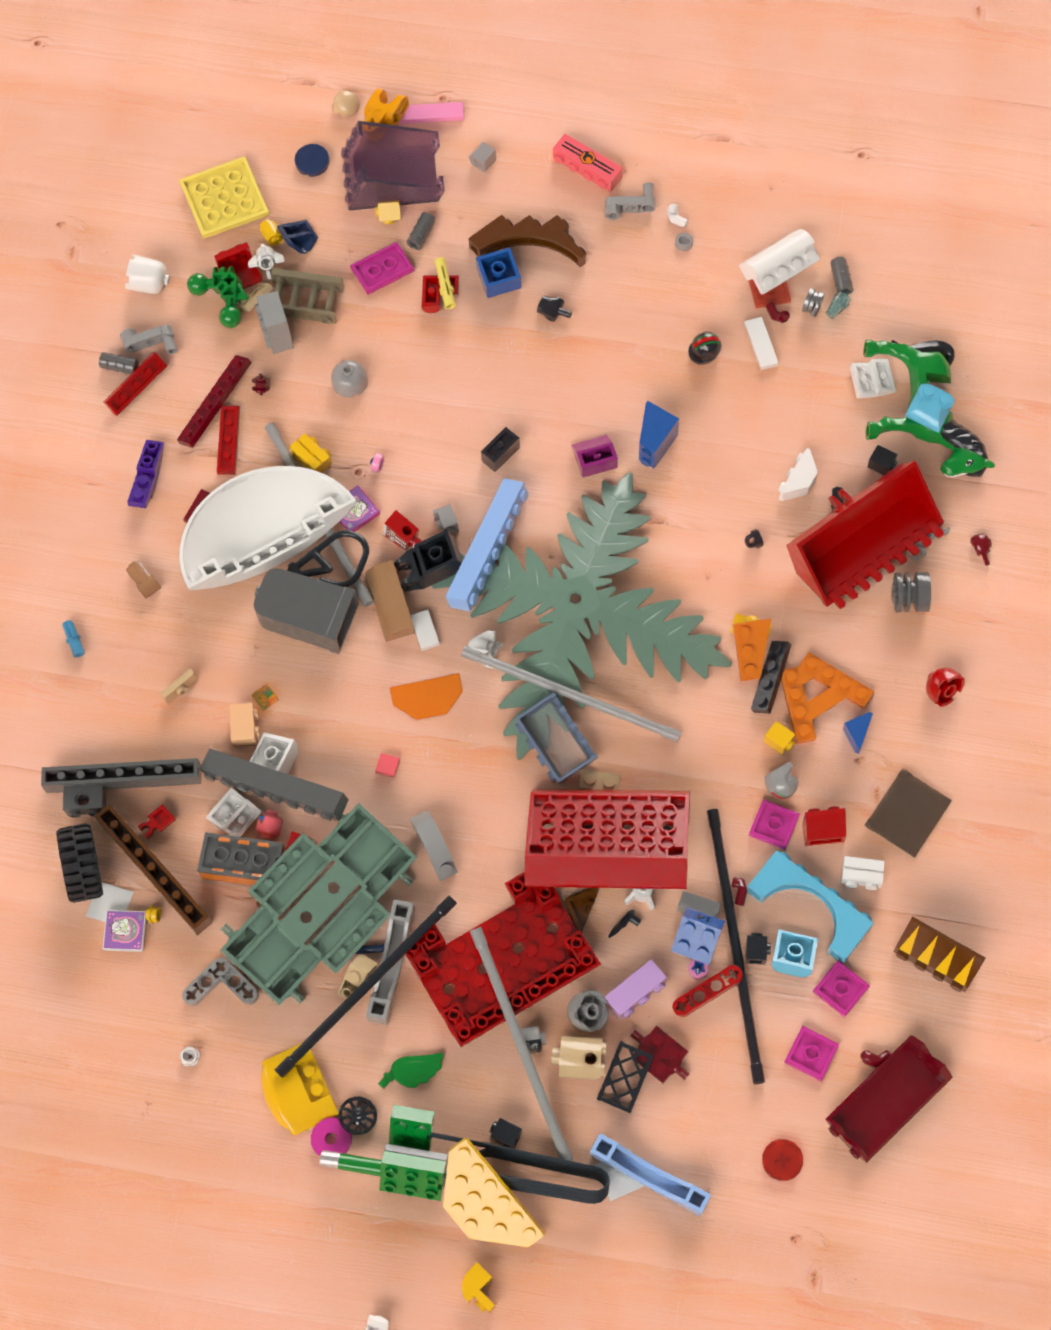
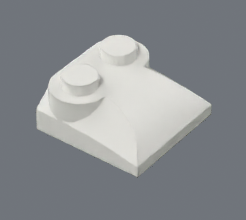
[249,732,298,774]

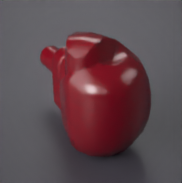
[970,533,992,566]

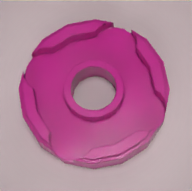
[311,1118,352,1156]

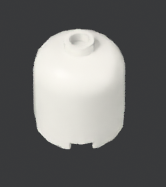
[125,254,170,294]

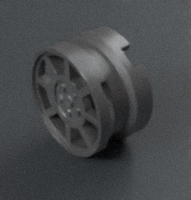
[802,288,825,317]

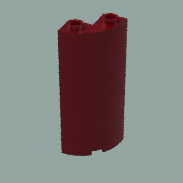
[825,1035,953,1163]

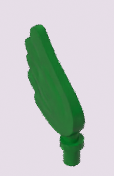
[378,1053,444,1089]

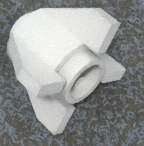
[248,244,284,280]
[468,630,503,668]
[624,889,655,911]

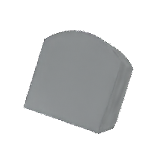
[469,142,496,172]

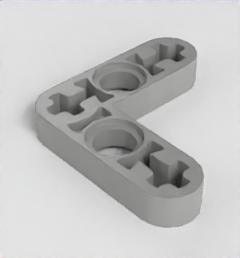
[182,958,258,1006]

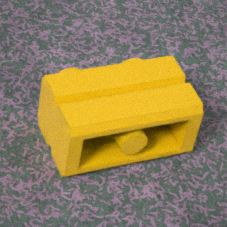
[289,433,332,473]

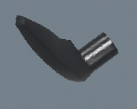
[608,910,642,938]

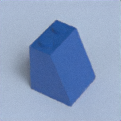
[639,401,679,468]

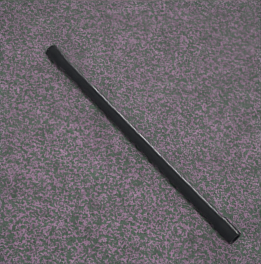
[274,895,457,1078]

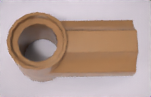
[126,561,161,599]

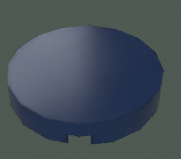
[294,144,330,177]

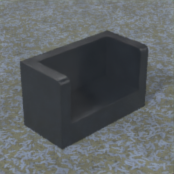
[481,427,520,472]

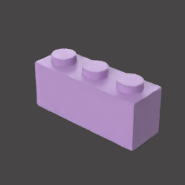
[604,959,667,1020]

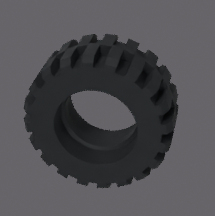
[56,823,103,903]

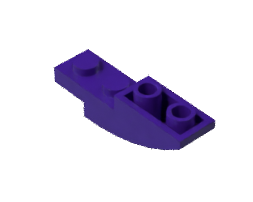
[127,440,164,508]

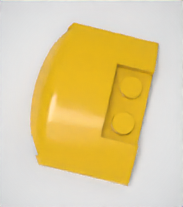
[261,1043,339,1136]

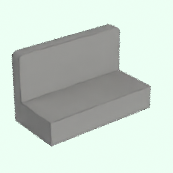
[677,891,721,918]

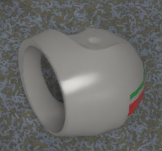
[764,762,798,799]

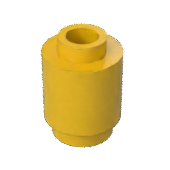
[259,219,283,246]

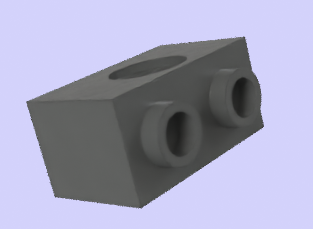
[63,785,106,818]

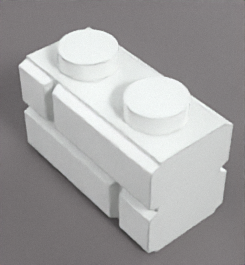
[841,856,884,890]

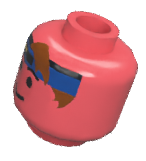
[256,810,283,840]

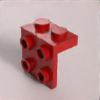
[214,242,262,289]

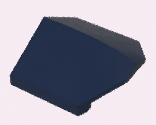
[277,220,318,254]

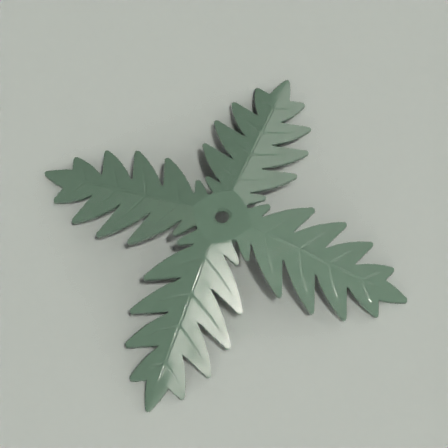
[432,473,732,760]

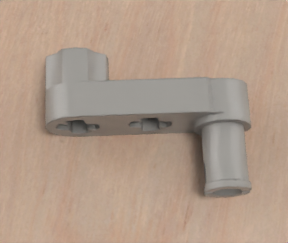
[605,182,655,220]
[120,325,178,355]

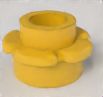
[145,904,161,924]

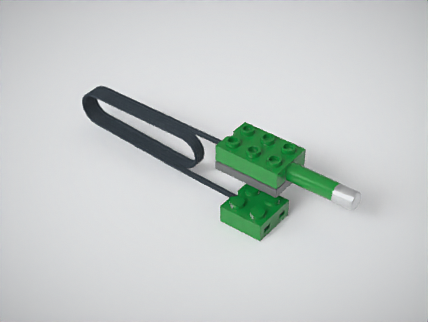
[319,1105,610,1204]

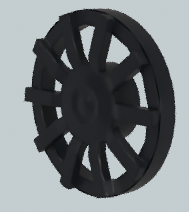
[338,1096,377,1135]

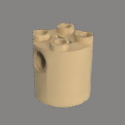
[551,1036,606,1080]

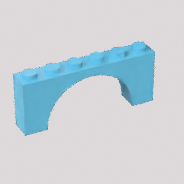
[747,850,874,964]

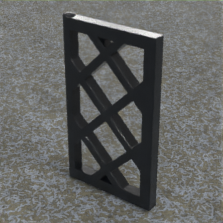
[597,1041,654,1114]

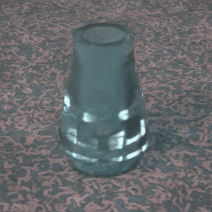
[825,291,851,319]

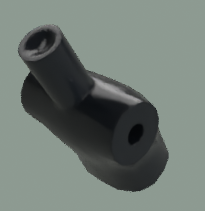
[537,295,572,322]

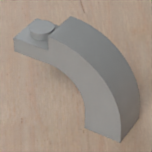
[410,810,458,881]

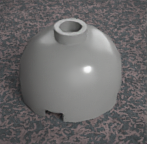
[331,360,368,398]
[568,991,609,1032]

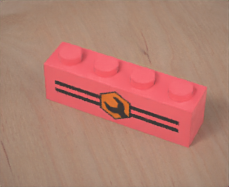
[553,134,623,192]

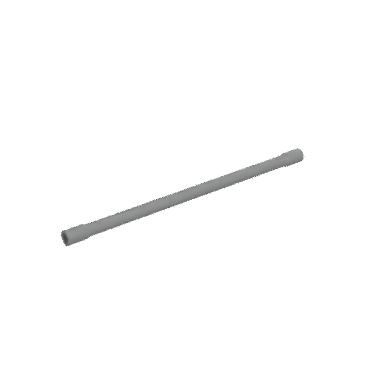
[265,423,374,607]
[461,646,681,742]
[470,927,573,1161]

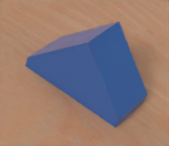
[843,712,873,754]

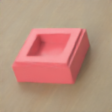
[375,753,400,778]

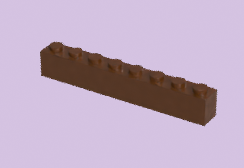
[94,804,213,936]

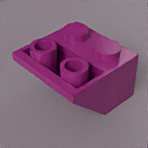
[571,435,618,478]

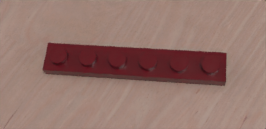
[177,355,252,448]

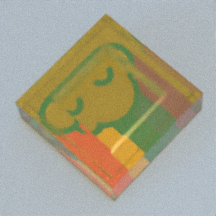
[252,684,279,711]

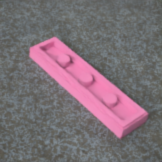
[399,102,464,124]

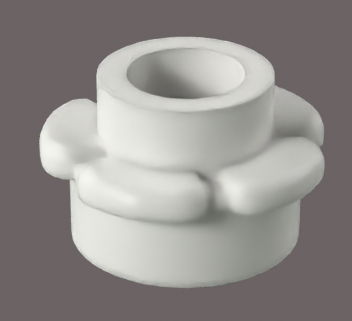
[180,1047,200,1067]

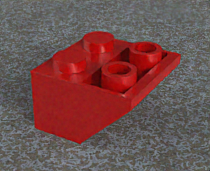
[802,806,846,846]

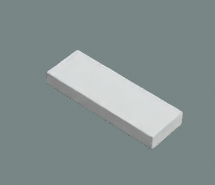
[744,317,779,370]

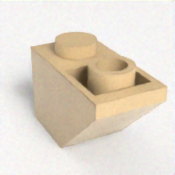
[337,953,378,999]

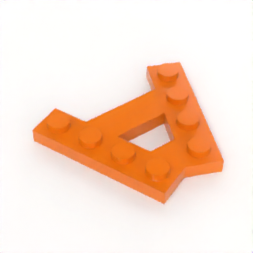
[781,652,875,744]

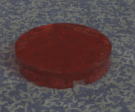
[762,1139,803,1182]

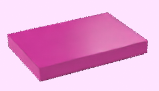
[350,242,414,295]

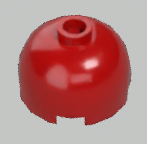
[926,667,965,707]

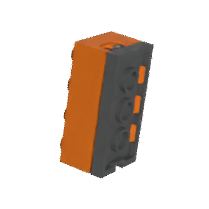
[197,832,286,886]

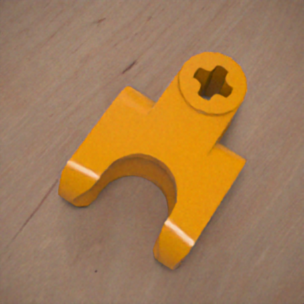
[363,88,409,140]

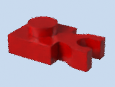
[138,804,176,839]

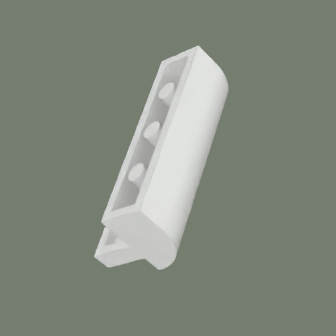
[739,229,820,295]

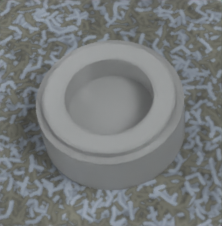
[675,233,693,252]

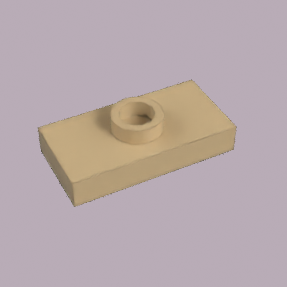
[238,283,273,312]
[161,669,197,704]

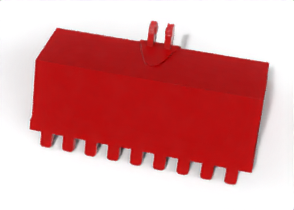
[786,460,944,609]

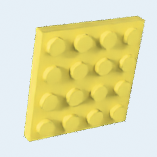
[179,156,269,239]

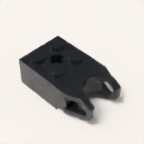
[394,530,463,592]

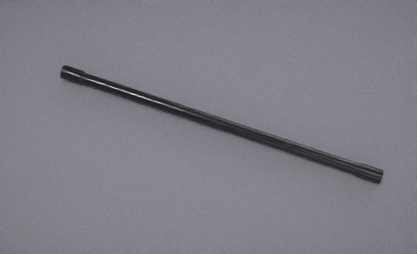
[707,809,765,1085]

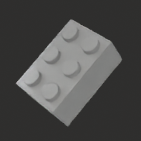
[255,291,294,354]

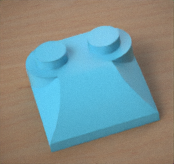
[905,383,954,433]
[771,929,818,978]

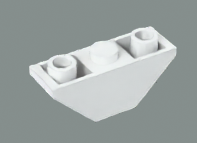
[778,448,818,501]

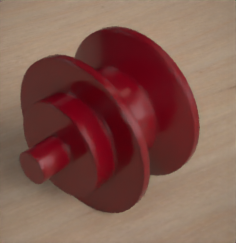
[252,374,270,395]

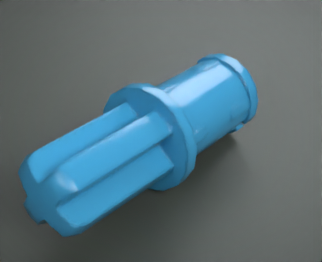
[62,620,85,658]

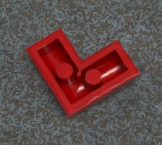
[422,275,459,313]

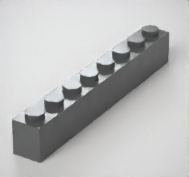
[199,748,349,821]
[41,758,201,793]

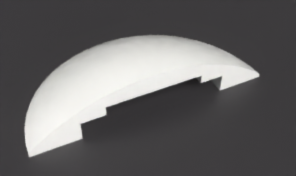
[179,466,356,590]

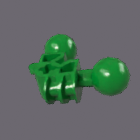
[187,266,249,328]

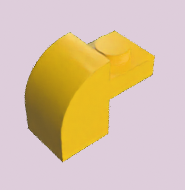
[462,1262,495,1313]

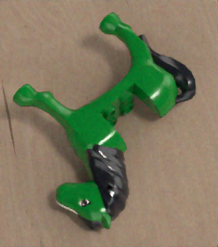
[863,339,995,478]

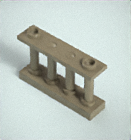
[271,268,344,324]

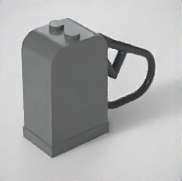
[254,530,369,654]

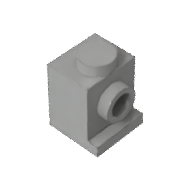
[433,504,459,535]

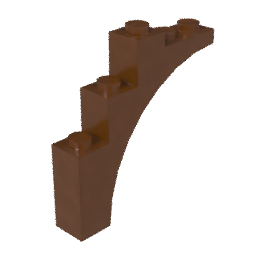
[468,215,586,267]

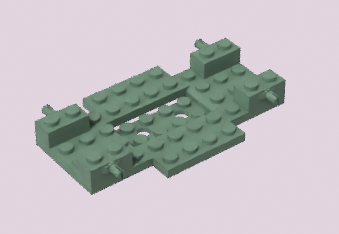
[220,803,417,1006]

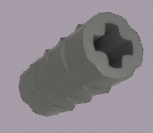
[407,212,436,250]
[830,257,854,296]
[99,352,139,374]

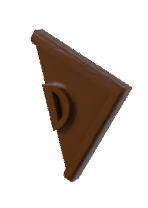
[565,888,600,932]

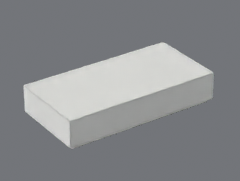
[410,610,440,651]

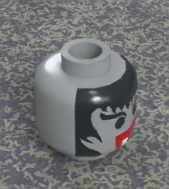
[521,1026,546,1054]

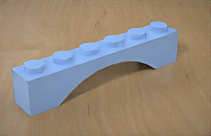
[590,1133,711,1217]

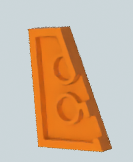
[733,618,771,681]

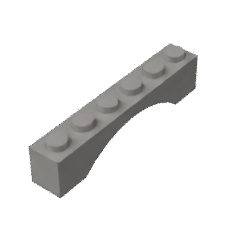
[366,899,415,1025]

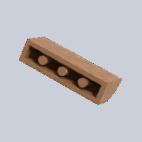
[365,560,415,642]

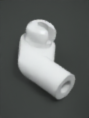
[667,204,688,228]

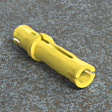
[434,257,456,309]

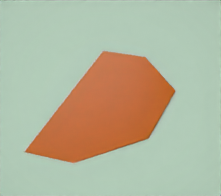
[390,673,463,720]

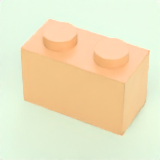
[230,702,260,747]

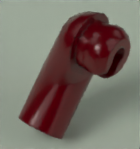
[765,302,790,323]
[731,877,747,906]
[860,1050,891,1068]

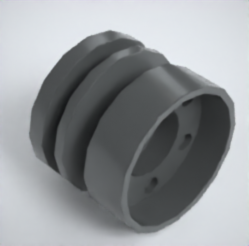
[891,572,931,612]

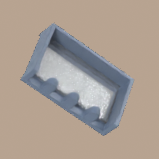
[515,692,598,784]

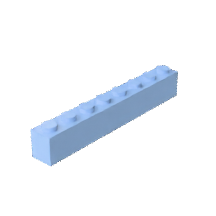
[446,478,528,612]

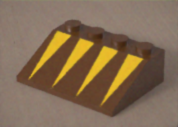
[893,916,986,992]

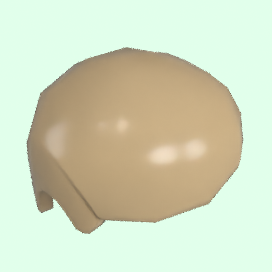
[332,90,360,117]

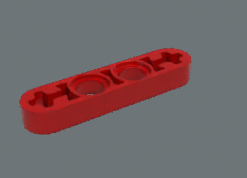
[672,965,743,1017]

